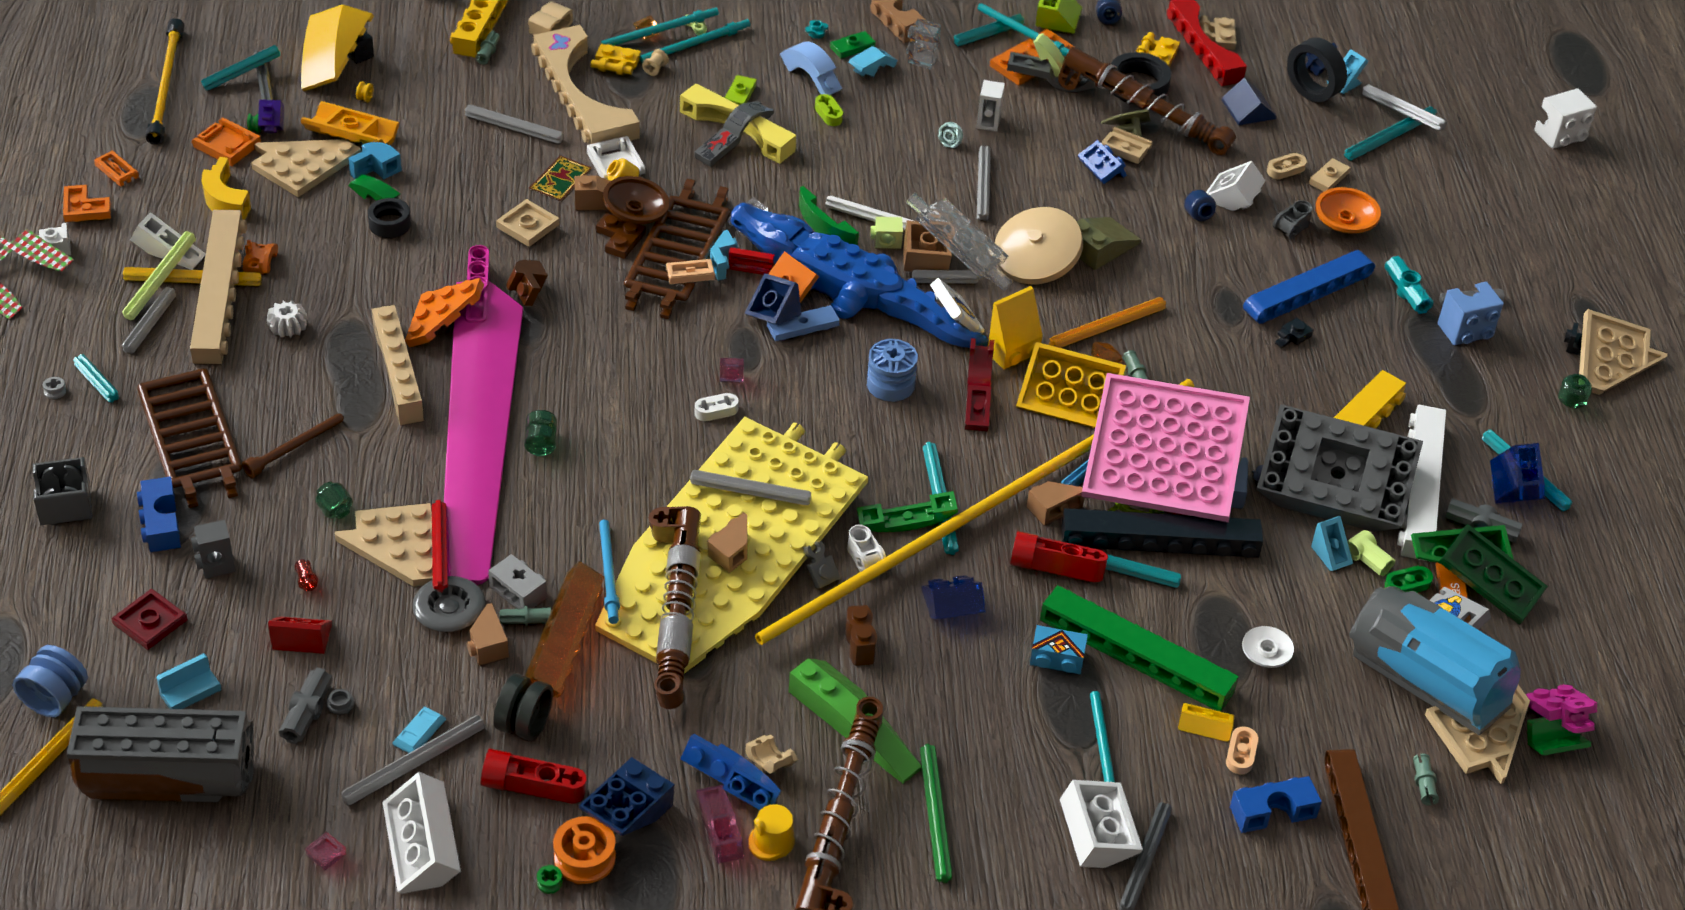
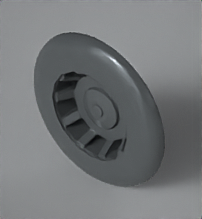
[413,576,485,632]

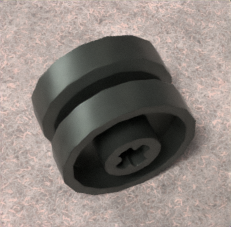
[494,673,553,741]

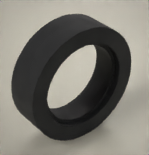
[1287,37,1347,102]
[1110,52,1171,104]

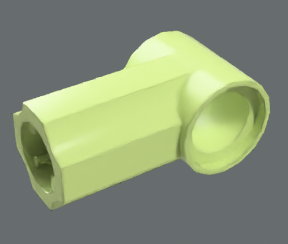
[1347,530,1396,577]

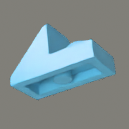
[1327,49,1369,94]

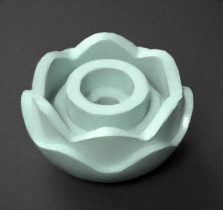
[938,122,963,149]

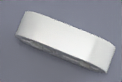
[694,393,739,421]

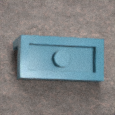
[156,654,221,709]

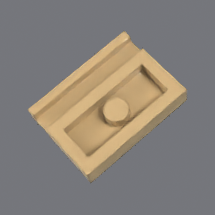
[1101,127,1152,164]

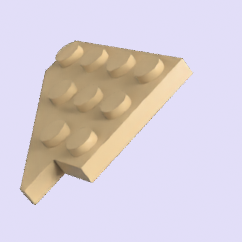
[251,139,361,197]
[1425,685,1530,784]

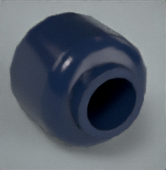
[1096,0,1122,25]
[1184,190,1217,221]

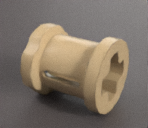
[642,49,669,76]

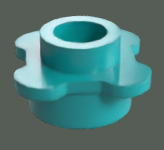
[805,20,829,39]

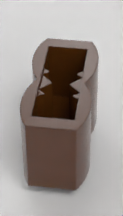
[845,605,877,666]

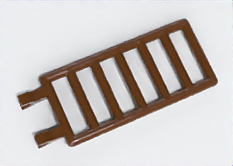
[137,368,242,508]

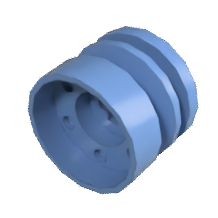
[867,339,918,402]
[12,645,88,717]

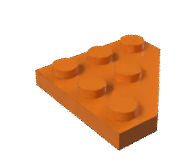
[405,278,484,348]

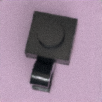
[1275,318,1314,348]

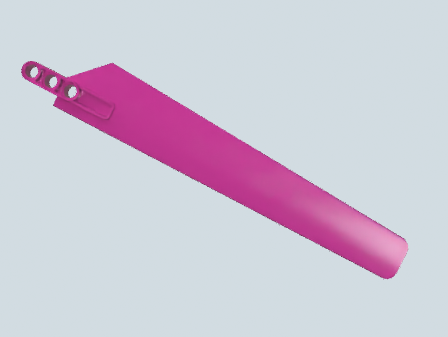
[444,245,523,585]

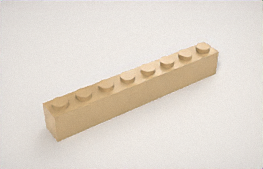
[190,210,247,364]

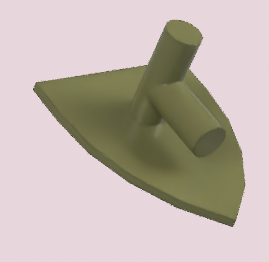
[1101,109,1151,137]

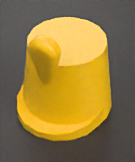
[748,804,795,861]

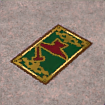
[529,155,592,201]

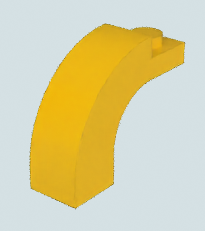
[202,157,251,220]

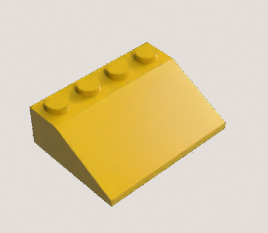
[1016,342,1126,428]

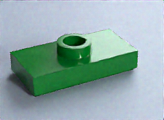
[830,31,876,59]

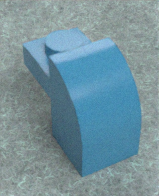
[349,142,402,179]

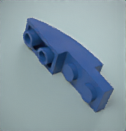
[681,734,781,810]

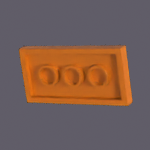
[990,29,1073,86]

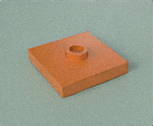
[769,251,819,303]

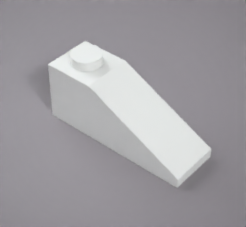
[130,212,206,270]

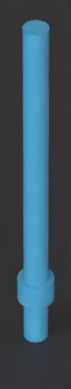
[599,520,620,624]

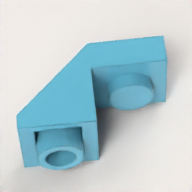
[848,46,898,77]
[710,230,738,281]

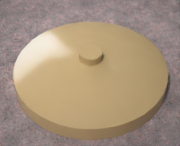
[994,207,1083,284]

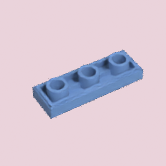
[767,305,840,341]

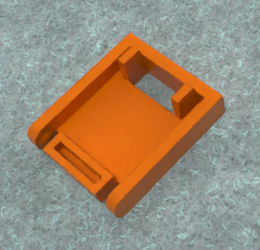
[192,118,261,167]

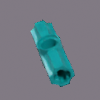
[1384,256,1434,314]

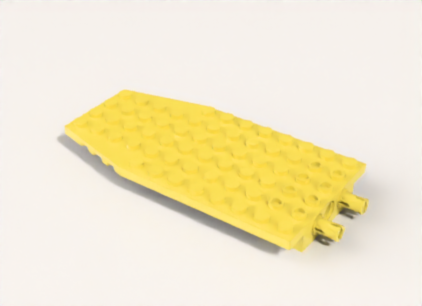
[595,417,868,674]

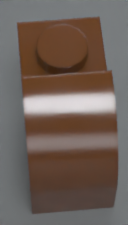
[506,260,548,306]

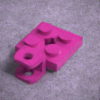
[1526,685,1597,733]

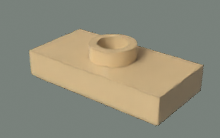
[1309,158,1351,192]

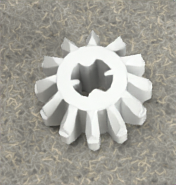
[267,300,307,338]

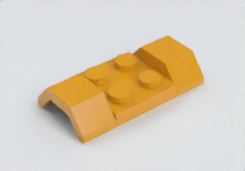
[301,101,399,145]

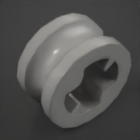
[42,377,66,399]

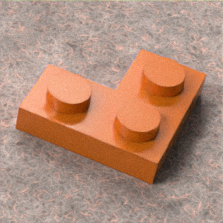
[63,185,111,222]

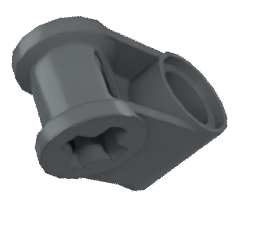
[1273,200,1313,239]

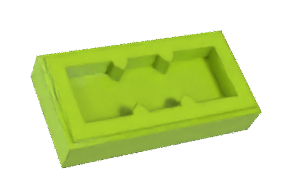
[725,75,757,105]

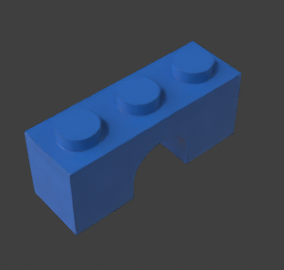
[137,476,181,552]
[1230,776,1322,833]

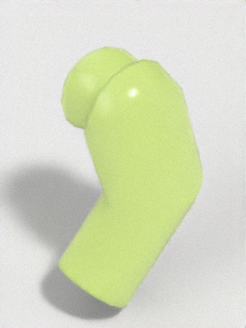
[685,15,707,36]

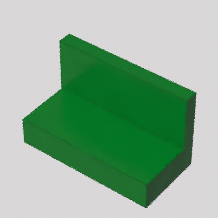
[1527,717,1591,755]

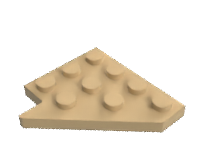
[1578,309,1667,395]
[335,503,432,587]

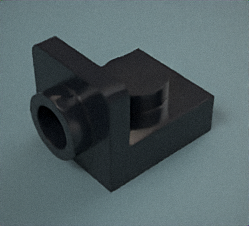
[1564,322,1582,356]

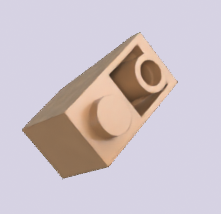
[707,512,748,573]

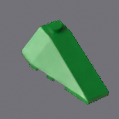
[1411,525,1513,564]

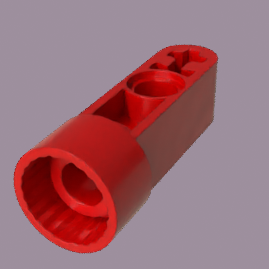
[1010,531,1108,582]
[481,748,587,804]

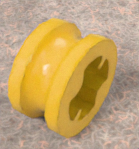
[356,81,374,102]

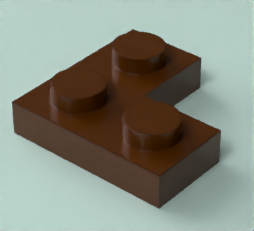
[596,213,646,259]

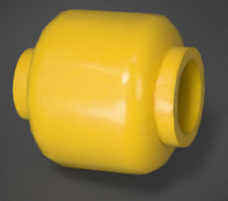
[607,158,639,181]

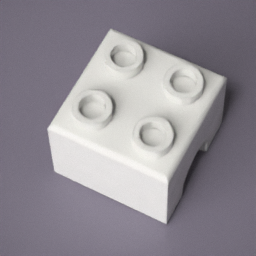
[1534,89,1597,149]

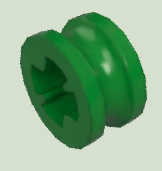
[247,114,261,133]
[537,865,563,894]

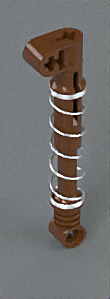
[1058,46,1236,155]
[794,696,883,910]

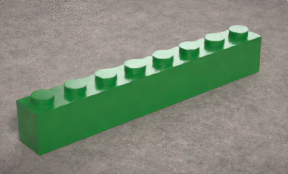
[1040,585,1239,712]

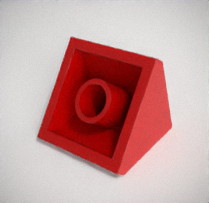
[268,616,332,654]

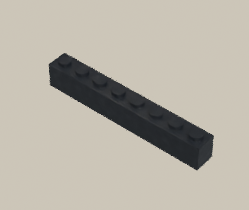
[1061,508,1263,558]

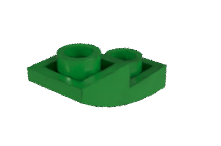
[348,175,400,201]

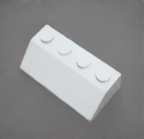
[383,772,461,894]

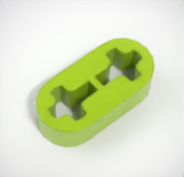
[815,94,843,126]

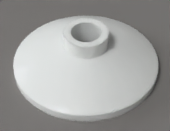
[1242,626,1294,668]

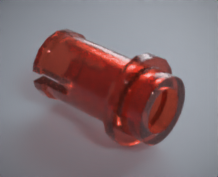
[294,559,318,591]

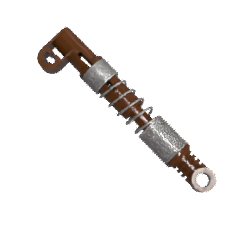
[648,506,701,710]

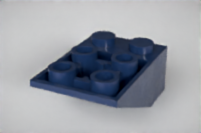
[579,757,675,836]

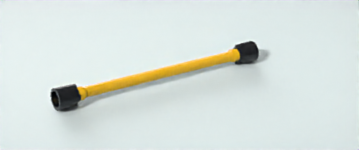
[145,18,185,145]

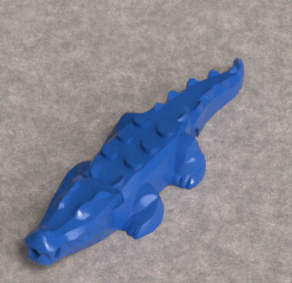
[730,203,988,348]

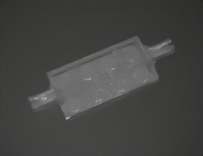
[906,192,1013,292]

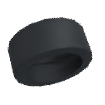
[368,198,411,238]

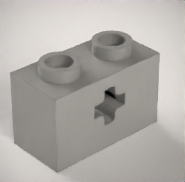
[488,554,547,609]

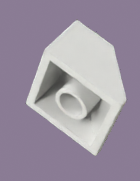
[1207,161,1266,211]

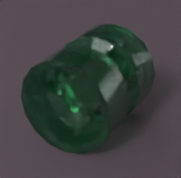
[524,410,557,456]

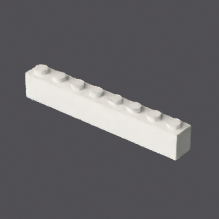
[1397,405,1446,562]

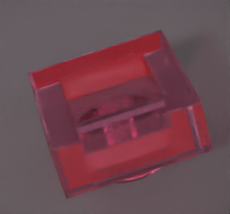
[720,358,744,382]
[305,831,347,871]

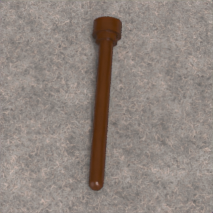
[242,413,344,479]

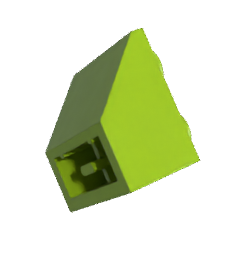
[1035,0,1082,34]

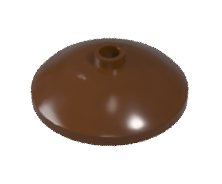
[603,176,669,224]

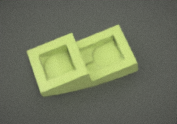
[1033,33,1065,77]

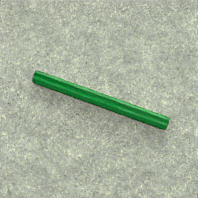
[920,744,953,883]

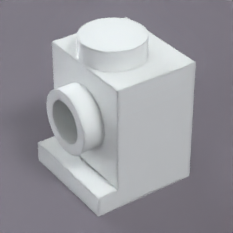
[39,223,71,255]

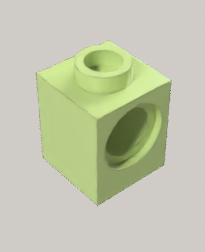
[870,217,903,249]

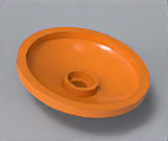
[1315,187,1381,234]

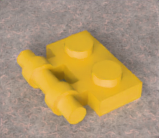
[1136,32,1180,67]
[591,44,641,75]

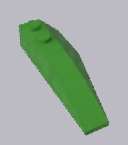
[789,658,922,784]

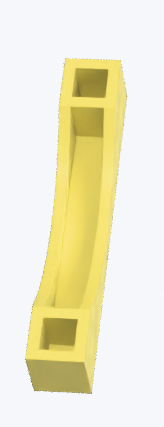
[680,83,796,164]

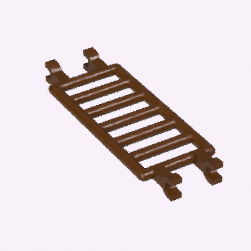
[623,178,731,319]

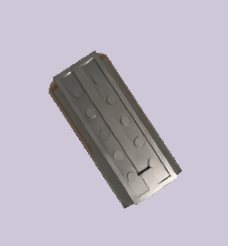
[67,706,254,802]

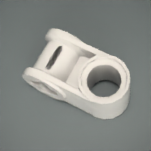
[847,525,886,572]

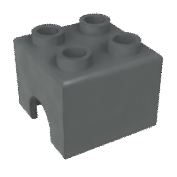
[33,457,92,526]

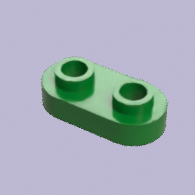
[1384,566,1433,592]

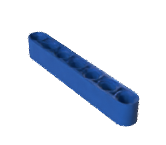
[1243,250,1375,324]

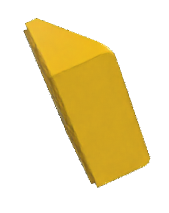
[1178,703,1235,742]

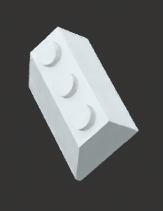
[1060,780,1143,868]

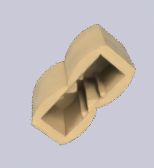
[528,2,573,35]

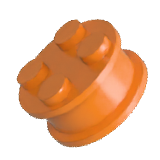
[553,816,616,884]

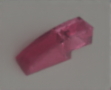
[696,785,744,864]

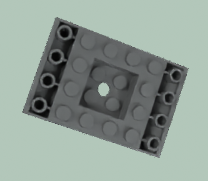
[1257,404,1423,532]

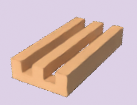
[666,259,715,284]

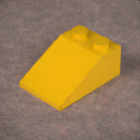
[988,286,1043,369]

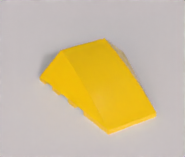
[301,4,374,91]

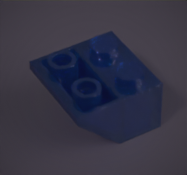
[1490,443,1545,503]
[921,575,986,619]

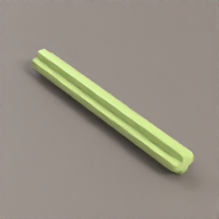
[122,231,196,321]

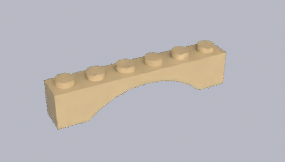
[372,305,424,425]

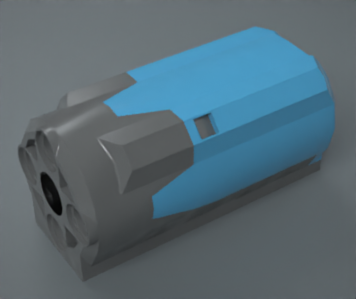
[1349,586,1520,735]

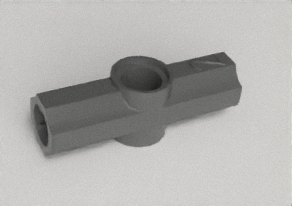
[1445,498,1523,543]
[279,668,333,744]

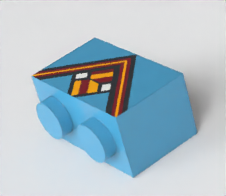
[1030,625,1088,674]

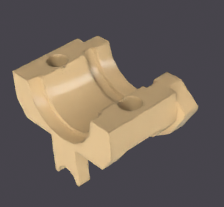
[745,735,798,774]

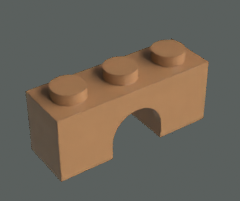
[870,0,925,43]

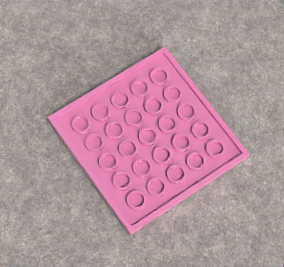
[1082,373,1250,522]

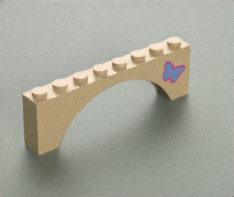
[531,25,640,145]

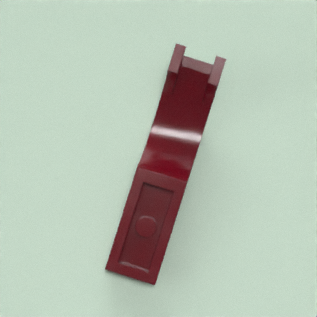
[964,338,994,432]

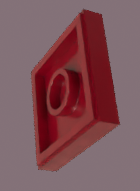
[111,588,188,650]

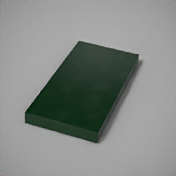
[1439,524,1548,624]

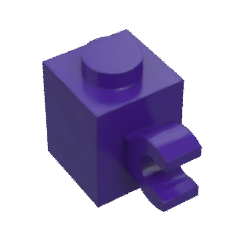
[258,100,284,133]

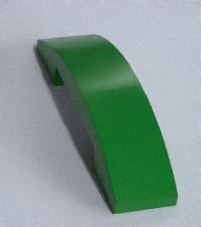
[799,186,859,245]
[857,491,958,532]

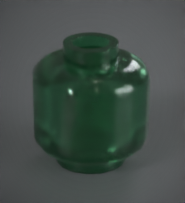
[1558,374,1592,408]
[315,481,353,519]

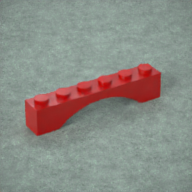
[1167,0,1247,86]

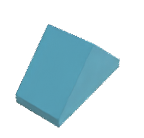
[1311,516,1353,571]

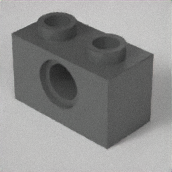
[191,520,236,579]

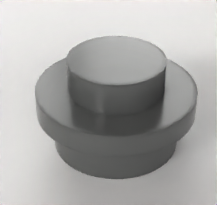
[327,689,354,715]

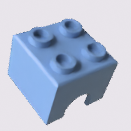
[1438,282,1504,345]

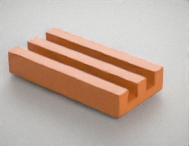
[94,150,139,187]

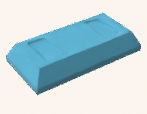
[392,706,446,753]

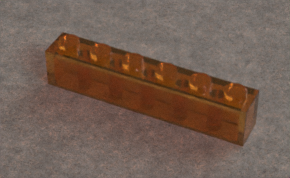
[525,561,605,698]

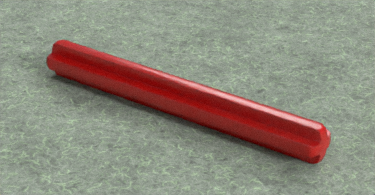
[431,500,448,592]

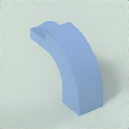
[780,42,842,95]

